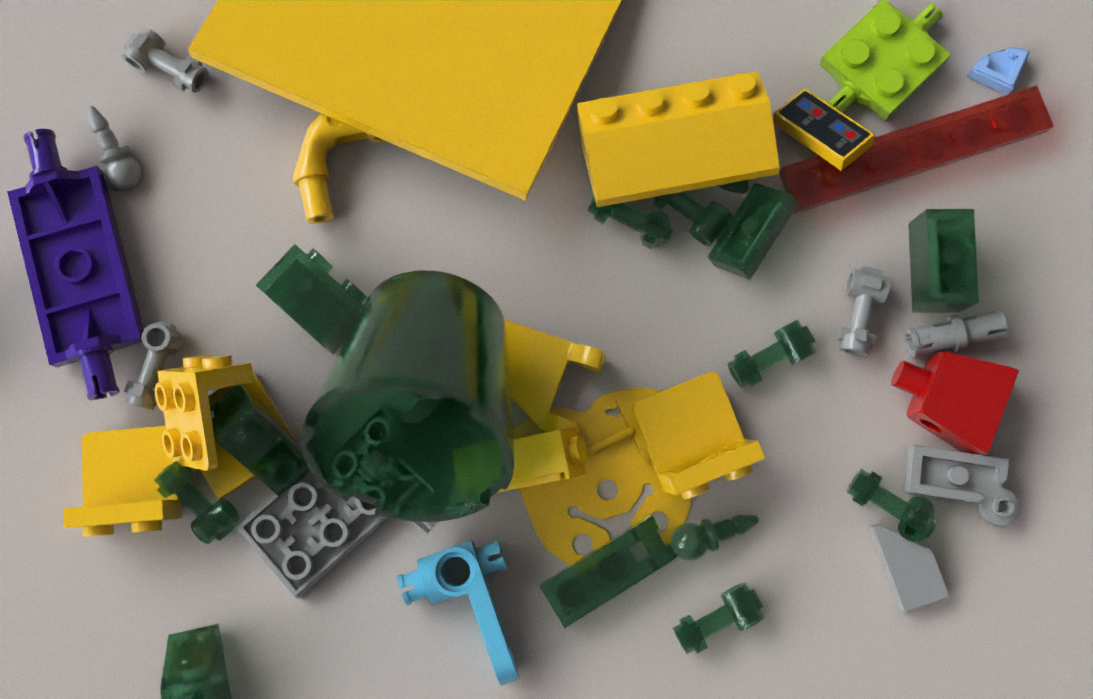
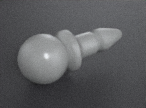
[87,106,142,191]

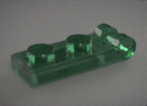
[539,515,677,628]

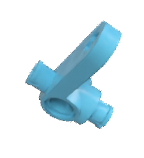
[397,540,520,686]

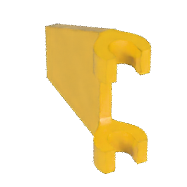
[473,314,607,435]

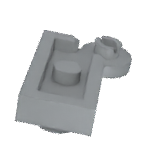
[904,445,1020,526]

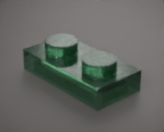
[708,183,798,280]

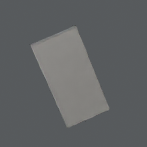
[236,401,425,599]

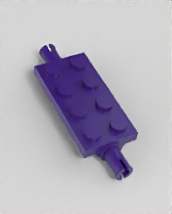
[7,129,144,400]

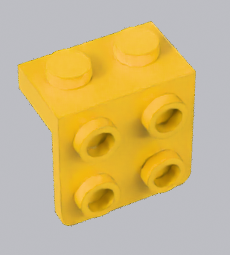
[155,354,254,471]
[632,372,765,499]
[63,426,182,537]

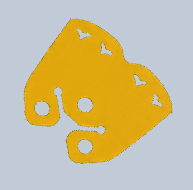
[503,388,691,573]

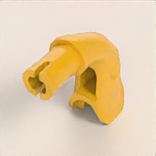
[293,114,385,224]

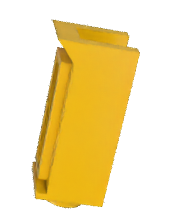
[453,426,588,506]

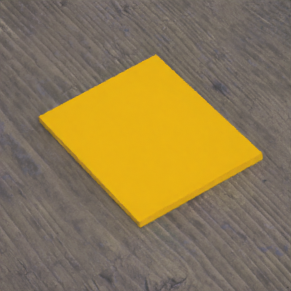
[188,0,624,201]

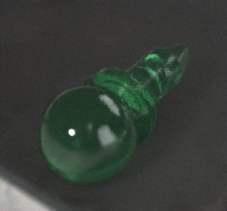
[671,515,759,561]

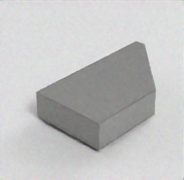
[869,525,950,612]

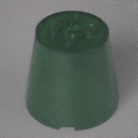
[300,270,515,522]

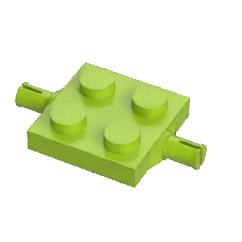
[819,0,951,122]

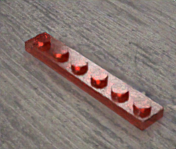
[779,85,1054,214]

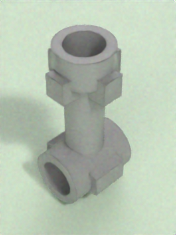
[122,27,208,93]
[838,266,891,356]
[124,320,183,410]

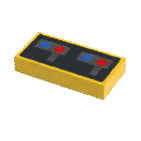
[773,88,875,171]

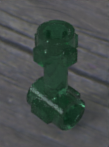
[651,192,733,247]
[588,197,673,249]
[728,319,817,388]
[154,460,240,544]
[846,468,937,542]
[672,582,764,654]

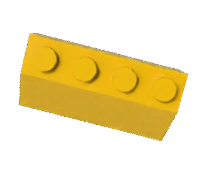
[577,71,780,207]

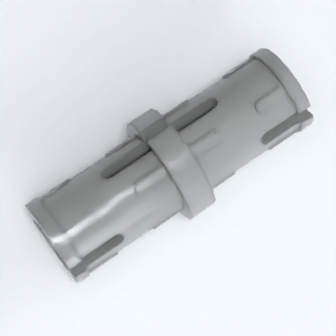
[905,310,1008,358]

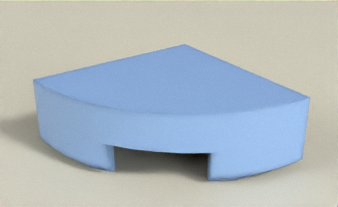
[967,47,1030,95]

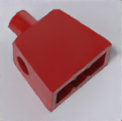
[891,352,1019,455]

